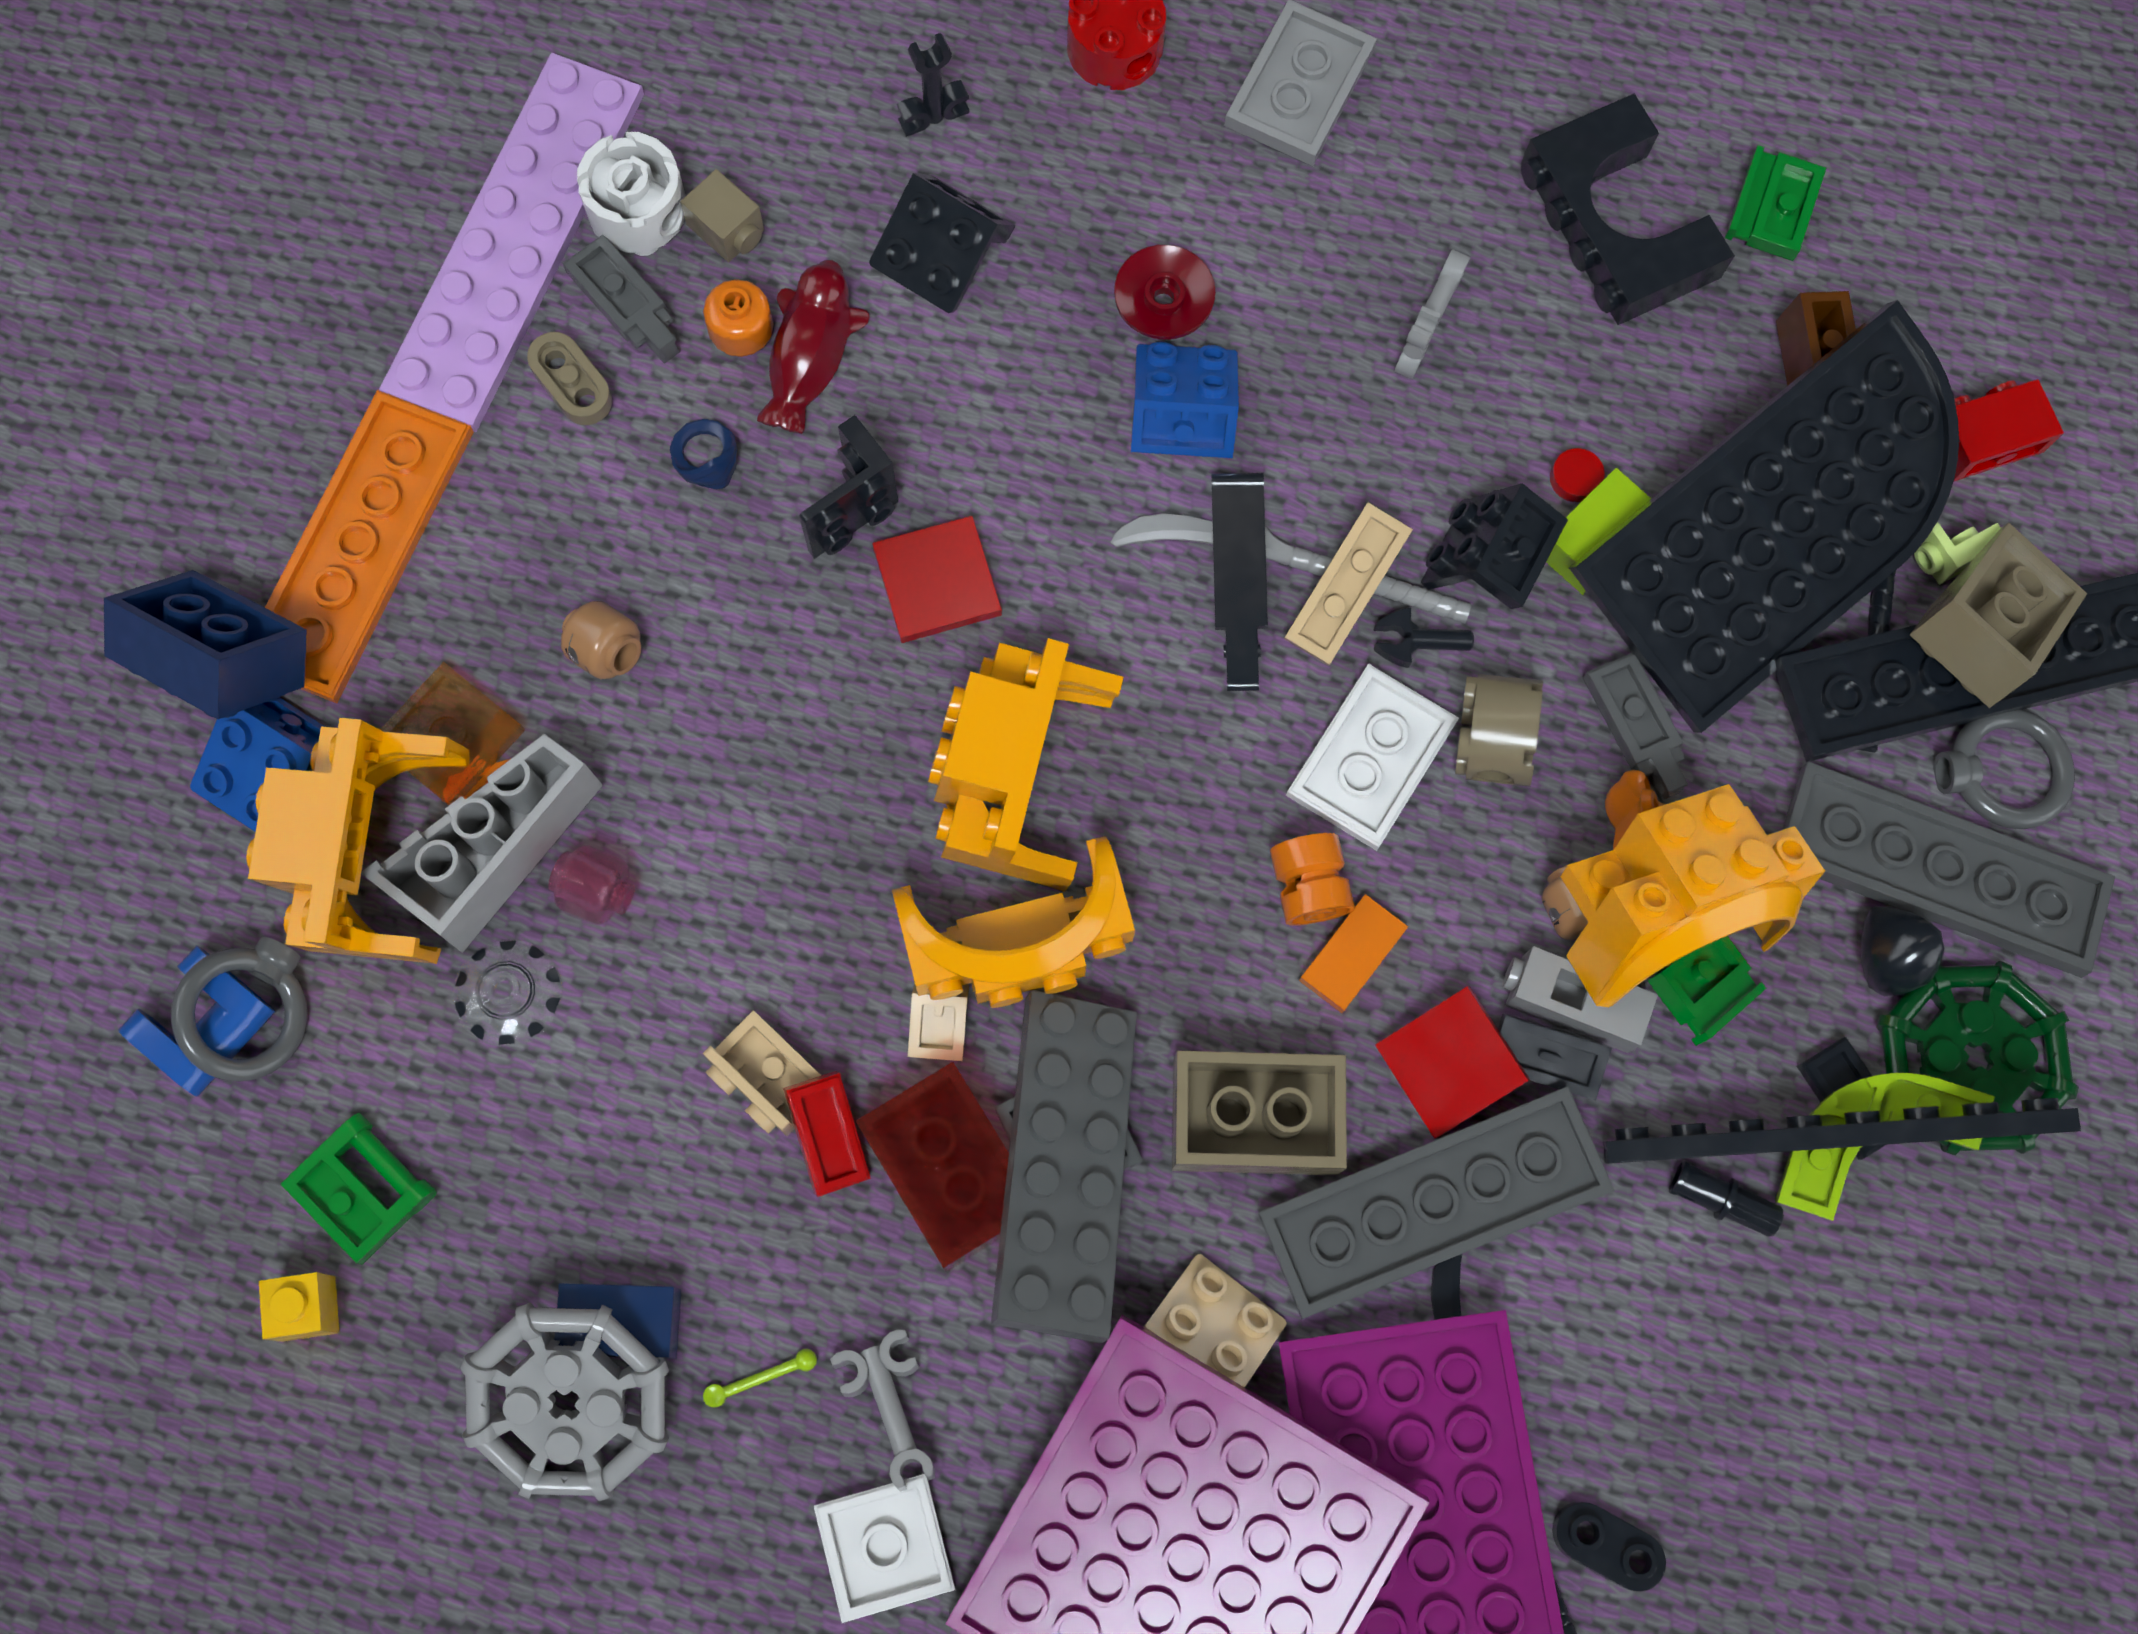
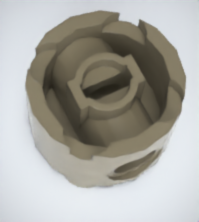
[1455,674,1543,787]

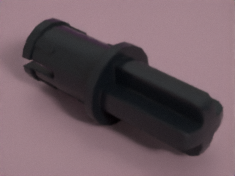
[1669,1160,1784,1237]

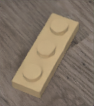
[1284,503,1413,666]

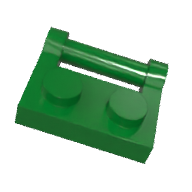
[280,1113,437,1265]

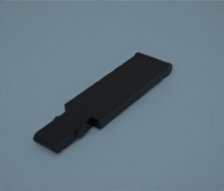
[1211,473,1268,691]

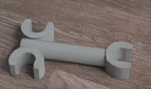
[1394,249,1471,380]
[830,1330,935,1492]

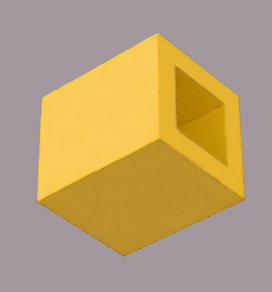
[259,1272,340,1342]

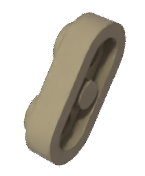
[527,332,612,425]

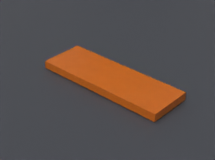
[265,390,474,703]

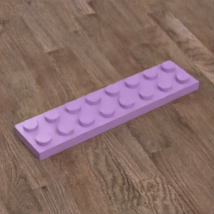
[379,53,644,432]

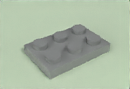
[1224,0,1378,166]

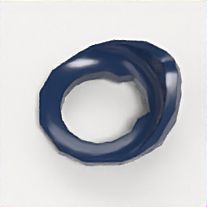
[670,419,737,490]

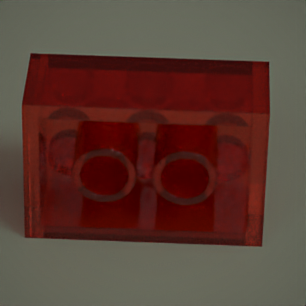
[856,1062,1009,1273]

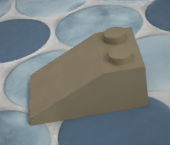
[1910,522,2087,708]

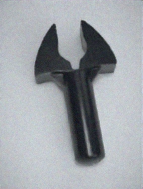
[1374,608,1474,668]

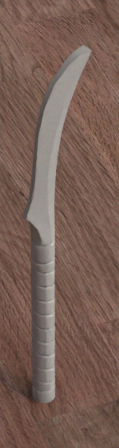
[1111,513,1472,624]

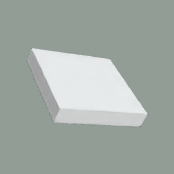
[814,1474,955,1623]

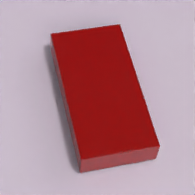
[783,1071,871,1197]

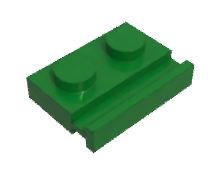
[1724,145,1827,261]
[1648,936,1767,1046]

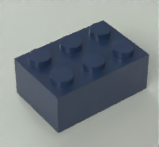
[104,570,307,719]

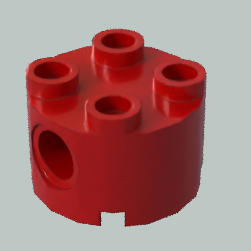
[1067,0,1166,90]

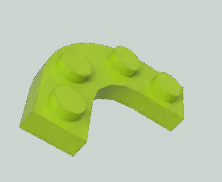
[1775,1073,1995,1221]

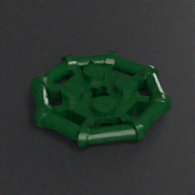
[1876,961,2079,1155]

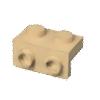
[702,1010,821,1136]

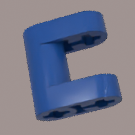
[118,945,276,1097]

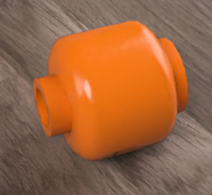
[703,279,774,357]

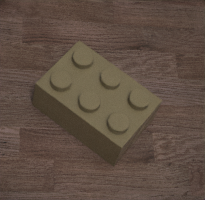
[1172,1051,1347,1175]

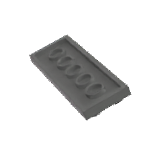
[1782,762,2115,978]
[991,990,1137,1343]
[1258,1087,1615,1319]

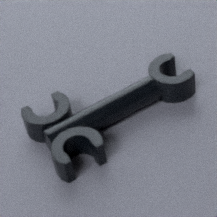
[897,33,970,137]

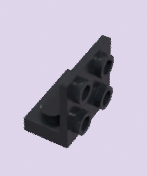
[869,173,1016,313]
[799,415,898,559]
[1421,483,1568,609]

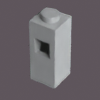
[1502,946,1658,1053]

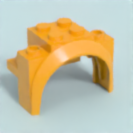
[928,638,1124,892]
[246,718,470,964]
[1560,784,1825,1007]

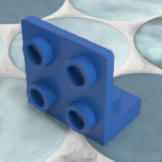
[1131,342,1239,458]
[190,698,325,832]

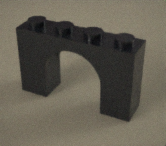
[1521,93,1735,325]

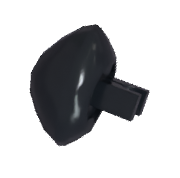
[1861,906,1944,997]

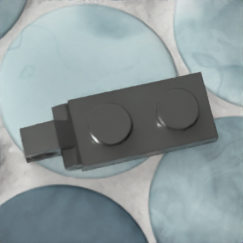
[563,235,680,364]
[1583,653,1688,801]

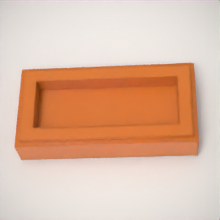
[1299,894,1408,1013]

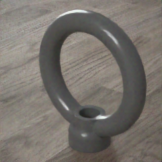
[1933,710,2075,829]
[171,937,307,1082]

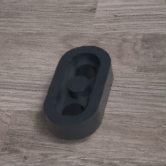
[1552,1502,1666,1592]

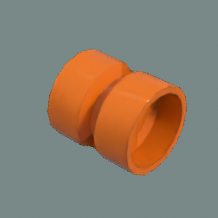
[1270,833,1355,926]

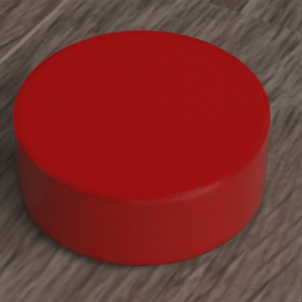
[1550,448,1605,502]

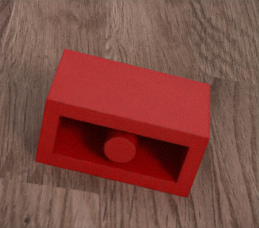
[1954,379,2064,481]

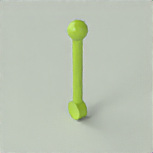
[703,1348,817,1408]

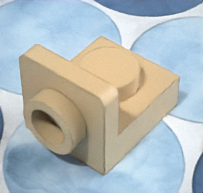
[908,983,970,1061]

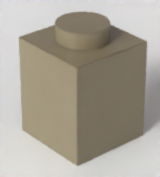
[680,169,764,263]

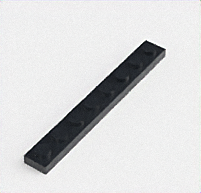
[1603,1098,2081,1164]

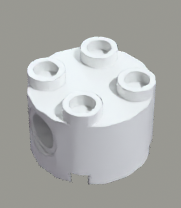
[577,132,686,256]

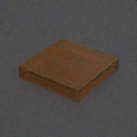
[380,662,525,806]

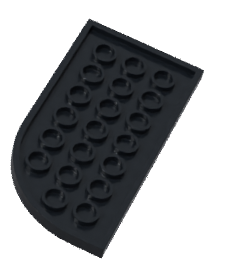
[1569,300,1959,733]

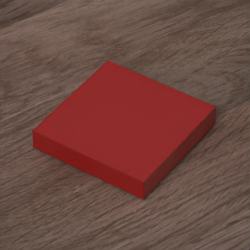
[872,516,1002,643]
[1375,986,1530,1139]

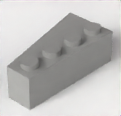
[361,734,603,953]

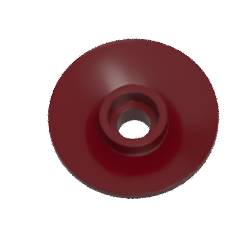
[1114,245,1216,340]

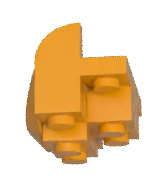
[892,836,1135,1008]

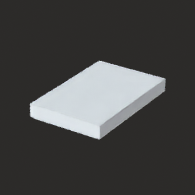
[1286,664,1459,851]

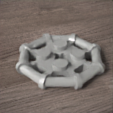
[460,1303,669,1501]

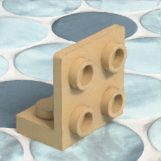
[1143,1254,1286,1387]

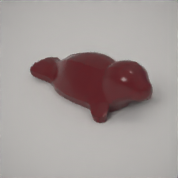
[757,260,869,434]

